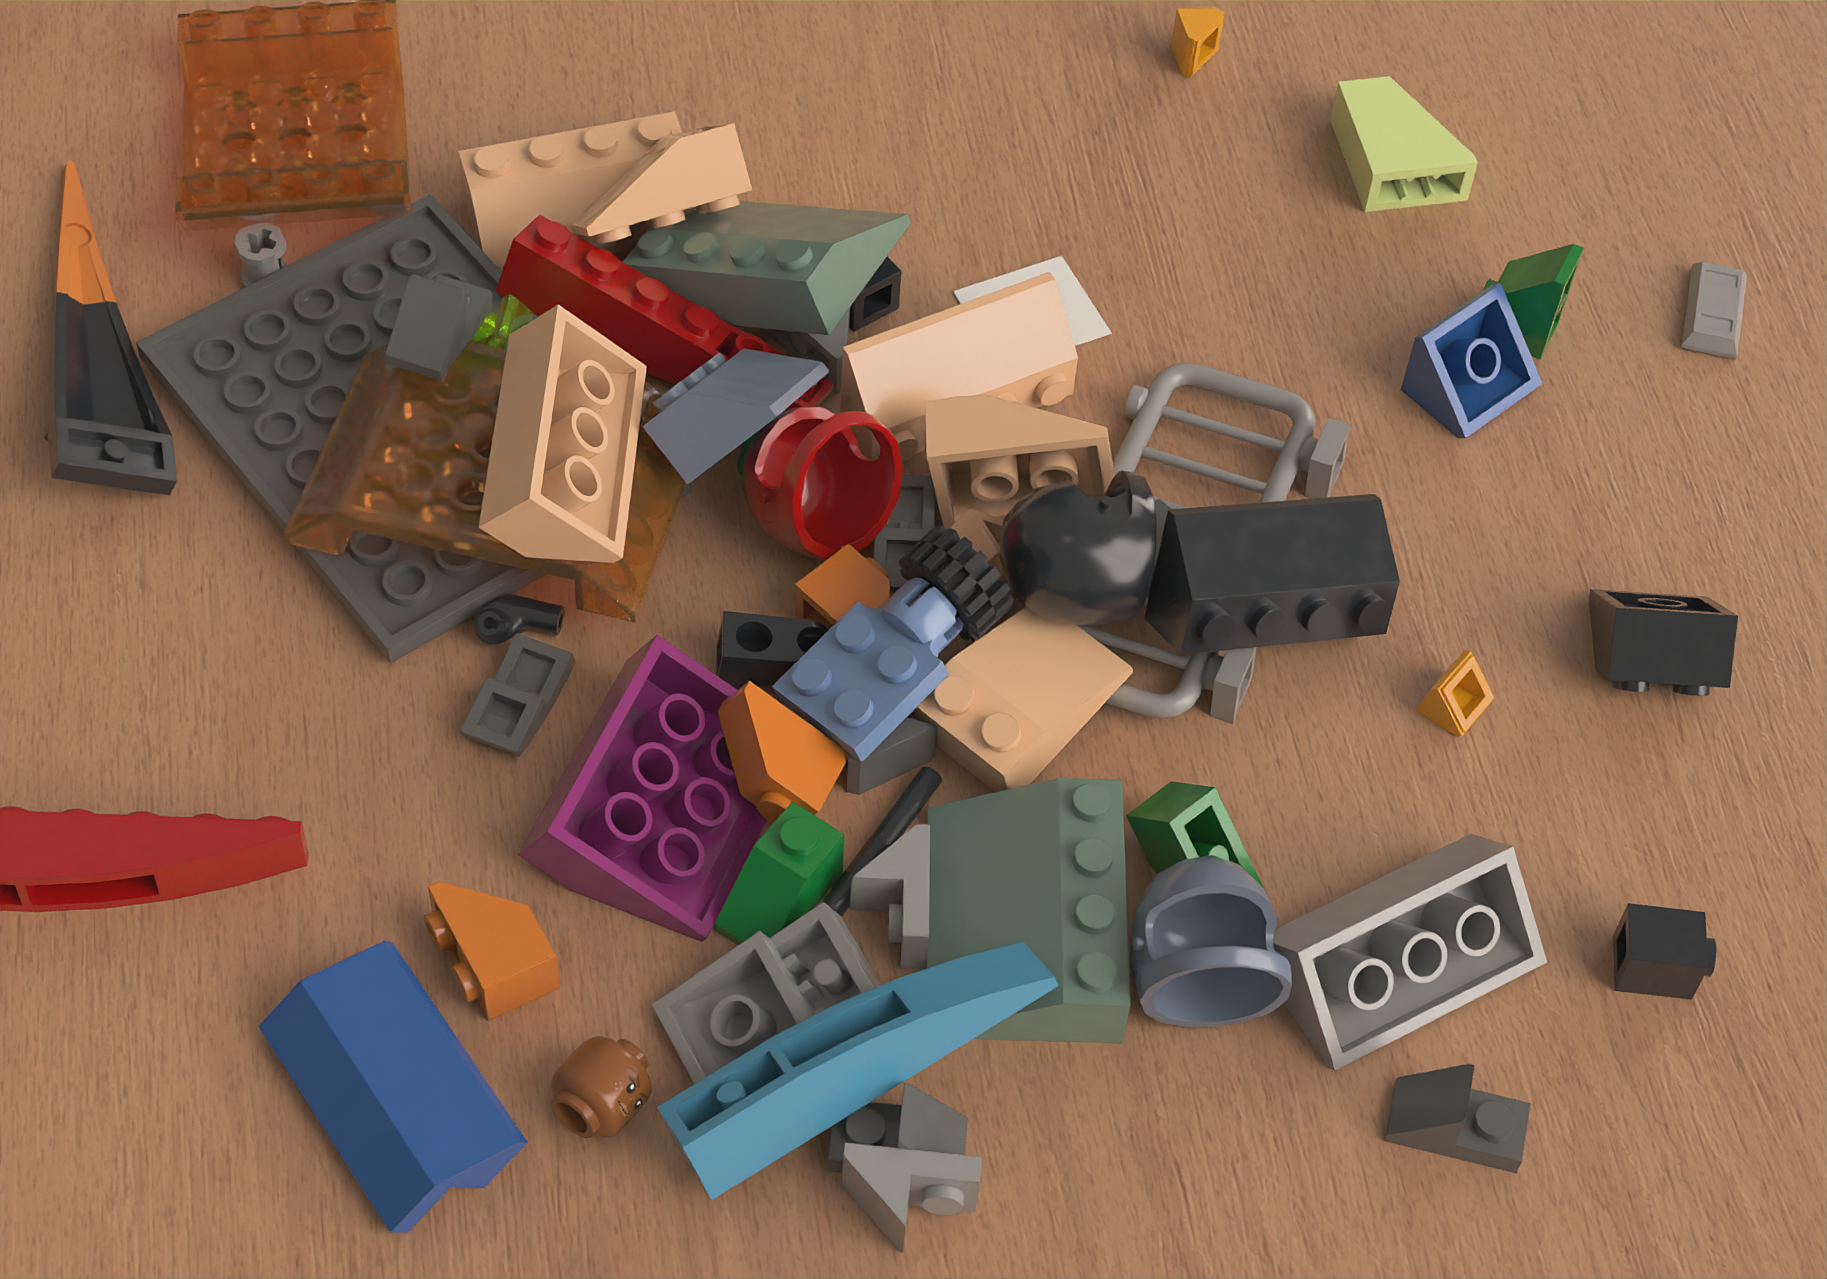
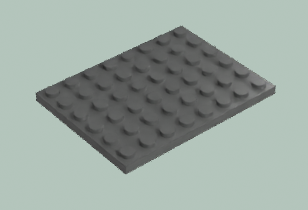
[136,194,691,663]

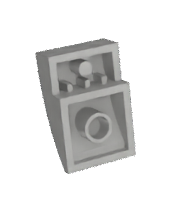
[652,902,881,1084]

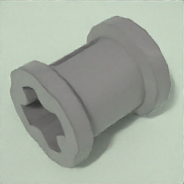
[234,222,289,288]

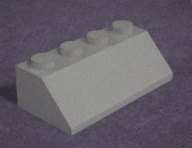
[1273,834,1547,1071]

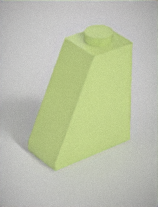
[1330,76,1478,212]

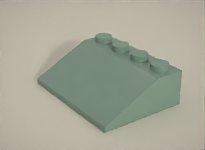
[623,201,911,335]
[926,778,1130,1044]

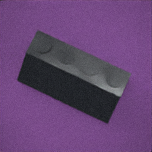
[1144,494,1400,655]

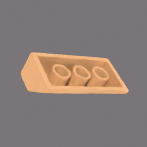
[458,111,697,272]
[840,272,1078,462]
[478,305,647,563]

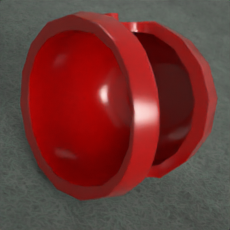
[742,407,903,559]

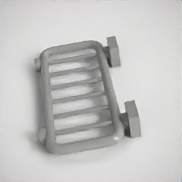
[1077,363,1350,723]

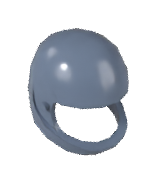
[1131,855,1292,1027]

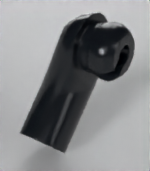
[474,594,565,644]

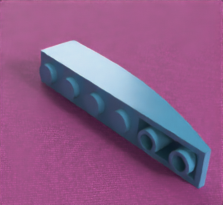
[657,941,1058,1200]

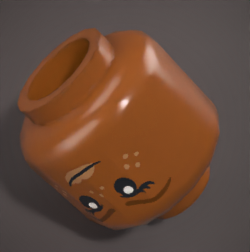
[551,1036,652,1138]

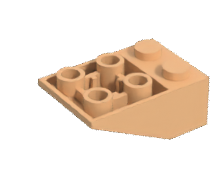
[570,123,752,244]

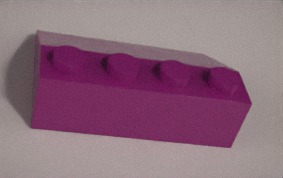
[518,635,767,942]

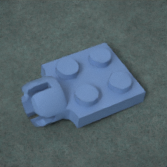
[772,577,963,762]

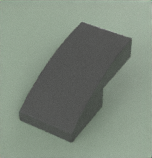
[874,475,935,589]
[460,633,576,757]

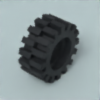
[899,525,1013,642]

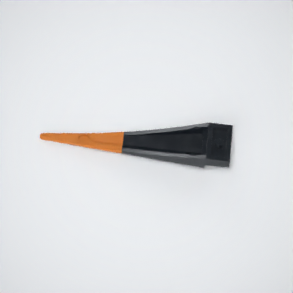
[44,159,177,496]

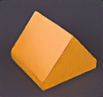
[1171,8,1224,78]
[1415,650,1494,737]

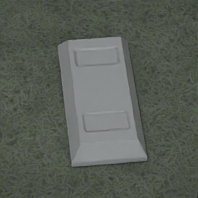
[1681,261,1747,360]

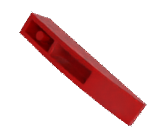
[495,215,834,414]
[0,806,309,912]

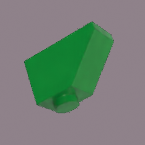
[1483,244,1584,360]
[1126,781,1267,894]
[715,802,845,945]

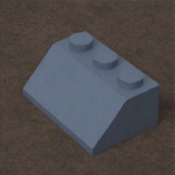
[642,349,830,485]

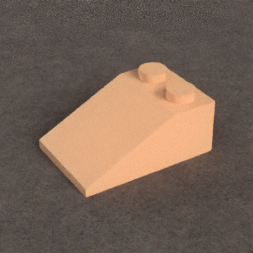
[925,394,1115,529]
[913,607,1133,792]

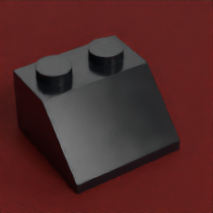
[1589,589,1738,696]

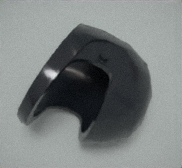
[999,470,1157,625]

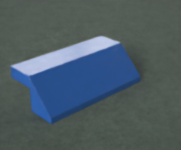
[258,941,528,1233]

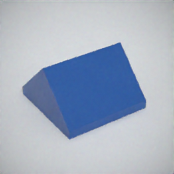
[1401,283,1543,438]

